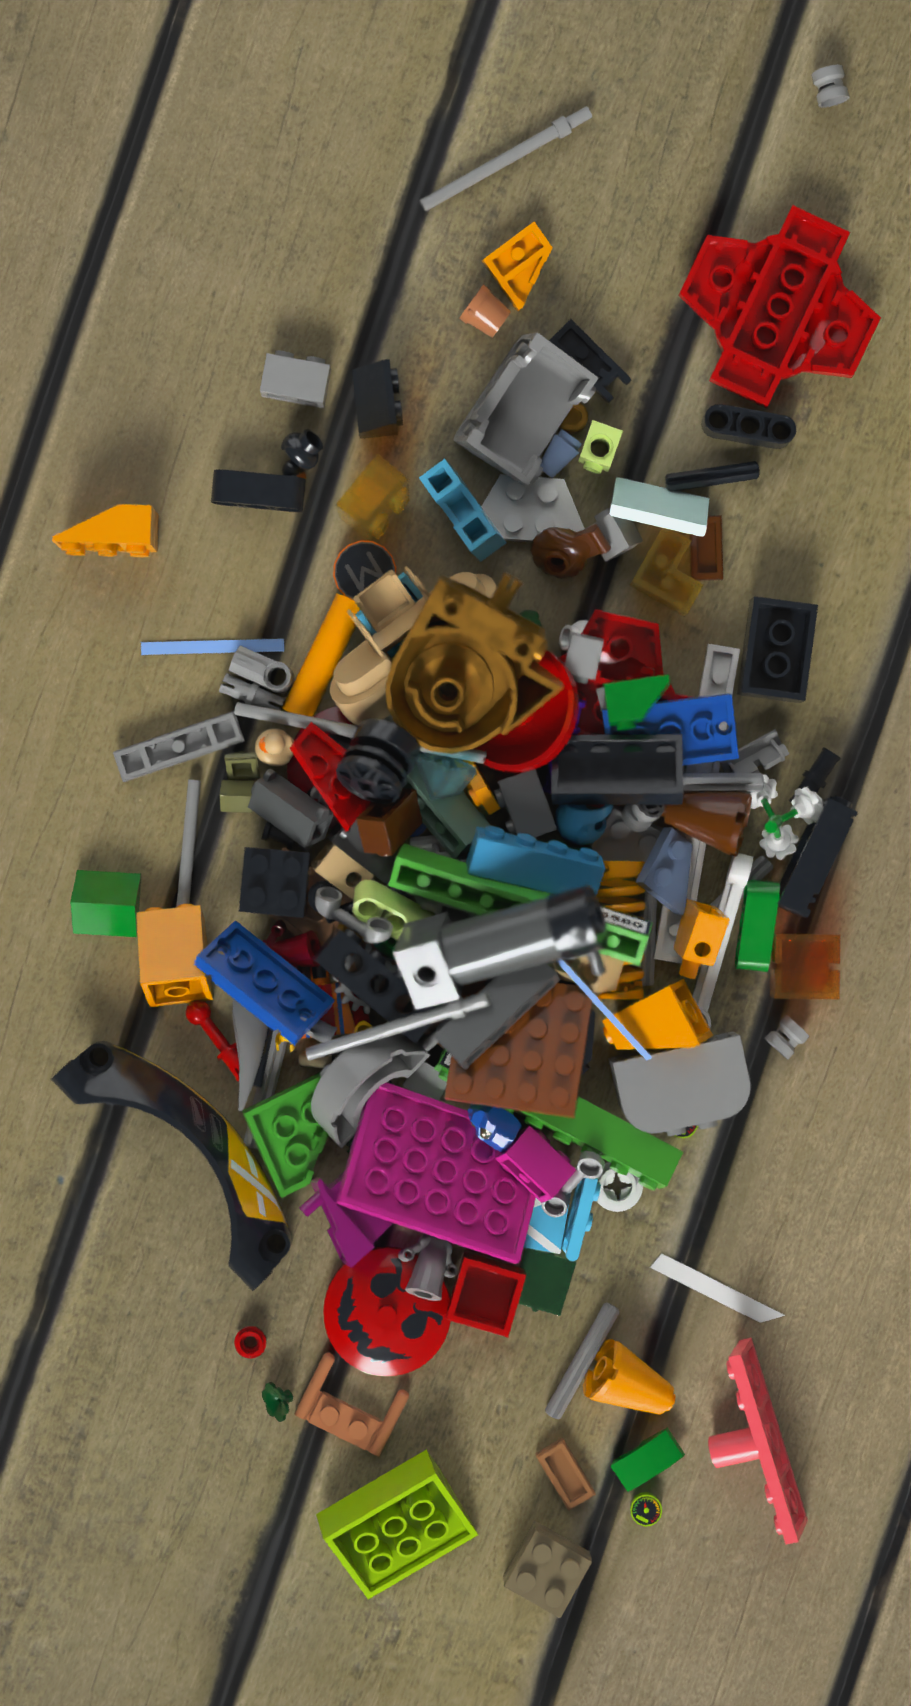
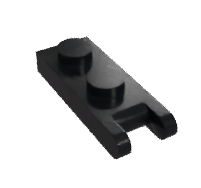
[549,319,632,403]

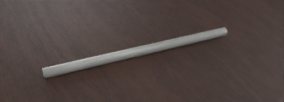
[235,702,486,764]

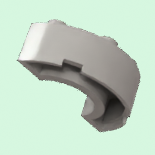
[311,1033,430,1148]

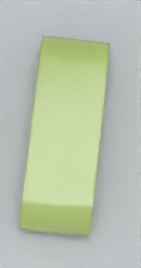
[353,880,435,940]

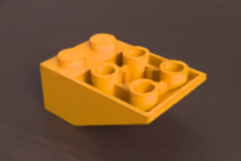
[52,504,159,557]

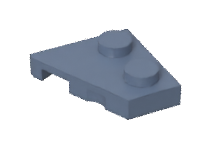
[635,827,692,915]

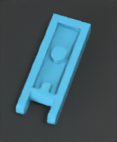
[561,1177,601,1261]

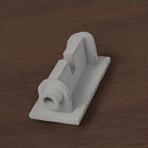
[720,729,789,773]

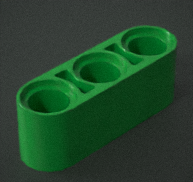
[735,879,780,972]

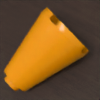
[583,1339,676,1415]

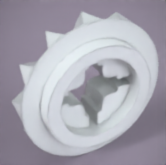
[597,1162,643,1212]

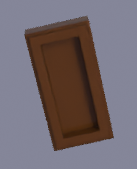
[689,515,723,581]

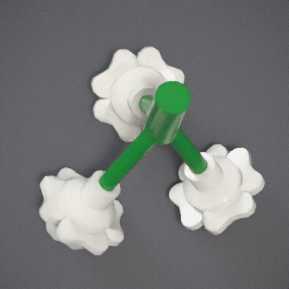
[745,774,823,860]

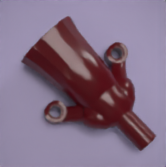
[262,920,321,973]

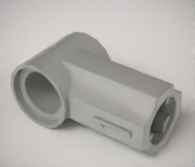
[229,646,295,694]

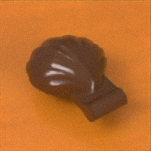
[530,524,611,579]

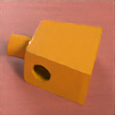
[674,899,730,979]

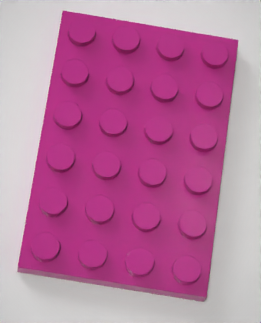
[336,1082,551,1264]

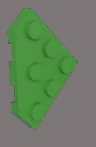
[242,1072,329,1198]

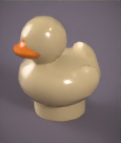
[255,728,294,767]

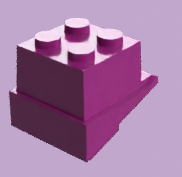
[299,1171,393,1268]

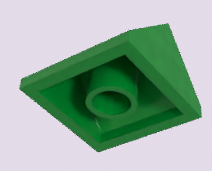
[70,870,141,937]

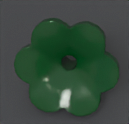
[262,1382,293,1422]

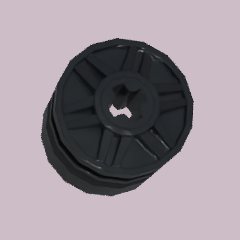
[336,718,420,805]

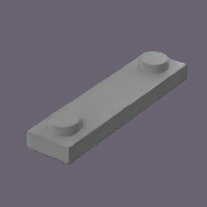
[113,711,245,782]

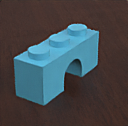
[419,458,506,562]

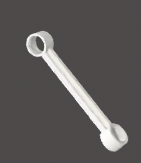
[693,853,753,1028]

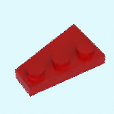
[289,722,371,832]

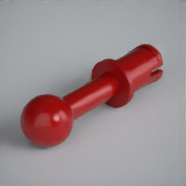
[185,1000,239,1082]

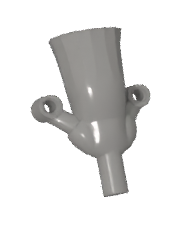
[398,1234,458,1301]

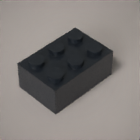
[737,596,818,703]

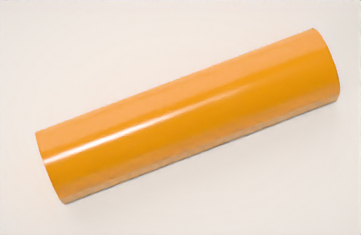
[281,593,360,717]

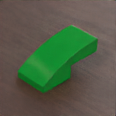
[610,1428,685,1492]

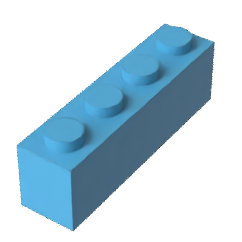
[466,826,605,895]

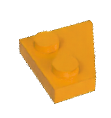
[482,222,553,311]
[457,759,501,815]

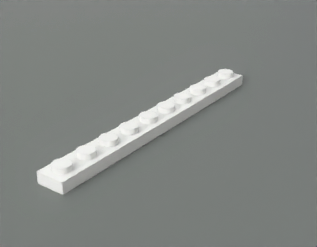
[654,644,740,963]

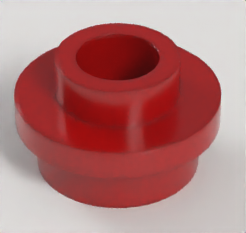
[234,1326,267,1359]

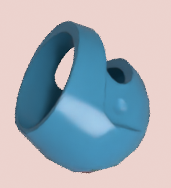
[554,805,613,846]

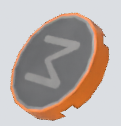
[333,540,397,600]

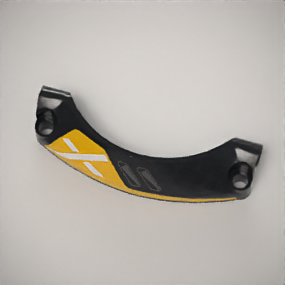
[51,1041,292,1291]

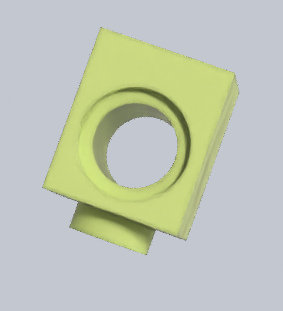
[578,420,623,474]

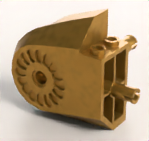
[385,572,563,754]

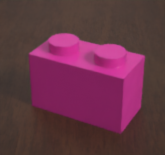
[495,1126,576,1203]

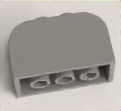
[608,1031,750,1136]

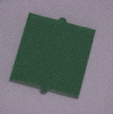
[518,1248,576,1316]

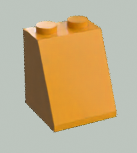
[136,903,213,1007]
[602,978,713,1049]

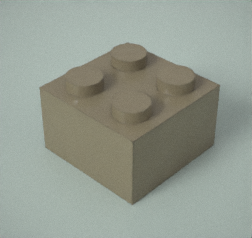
[503,1520,592,1618]

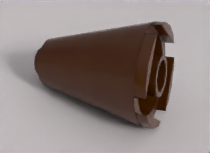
[661,792,752,856]

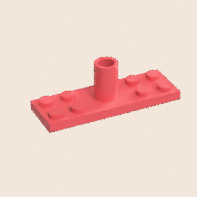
[708,1337,808,1545]

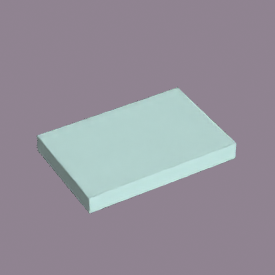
[609,477,709,536]

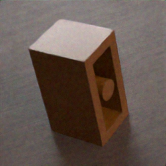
[356,788,423,856]

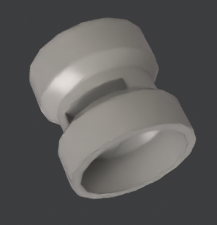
[811,64,850,108]
[621,805,665,832]
[765,1015,810,1060]

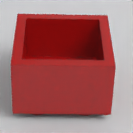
[446,1252,526,1337]

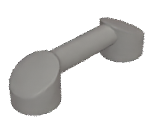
[315,887,393,943]
[542,1151,605,1217]

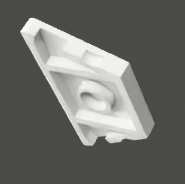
[481,474,585,542]

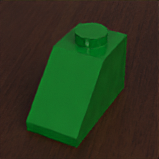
[604,674,670,731]

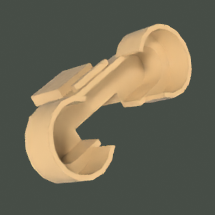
[330,566,510,725]

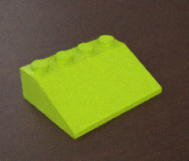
[316,1449,478,1600]

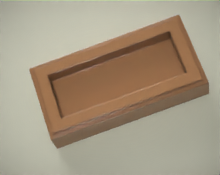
[535,1437,596,1511]

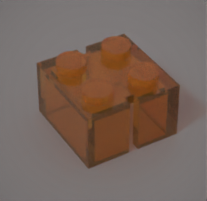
[770,933,840,999]

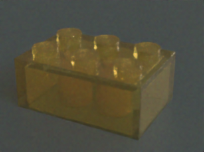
[336,454,410,541]

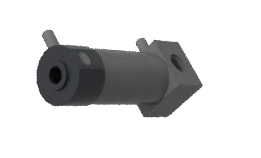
[393,885,608,1010]

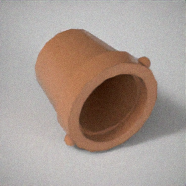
[459,284,511,338]

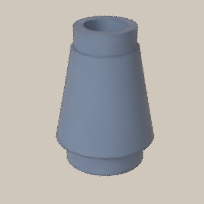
[540,429,582,478]

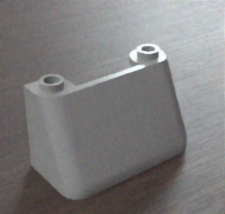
[453,332,598,486]

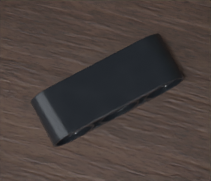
[701,404,796,449]
[211,469,306,512]

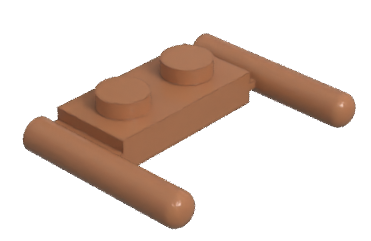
[294,1352,409,1456]

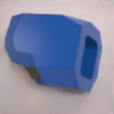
[468,1104,521,1153]

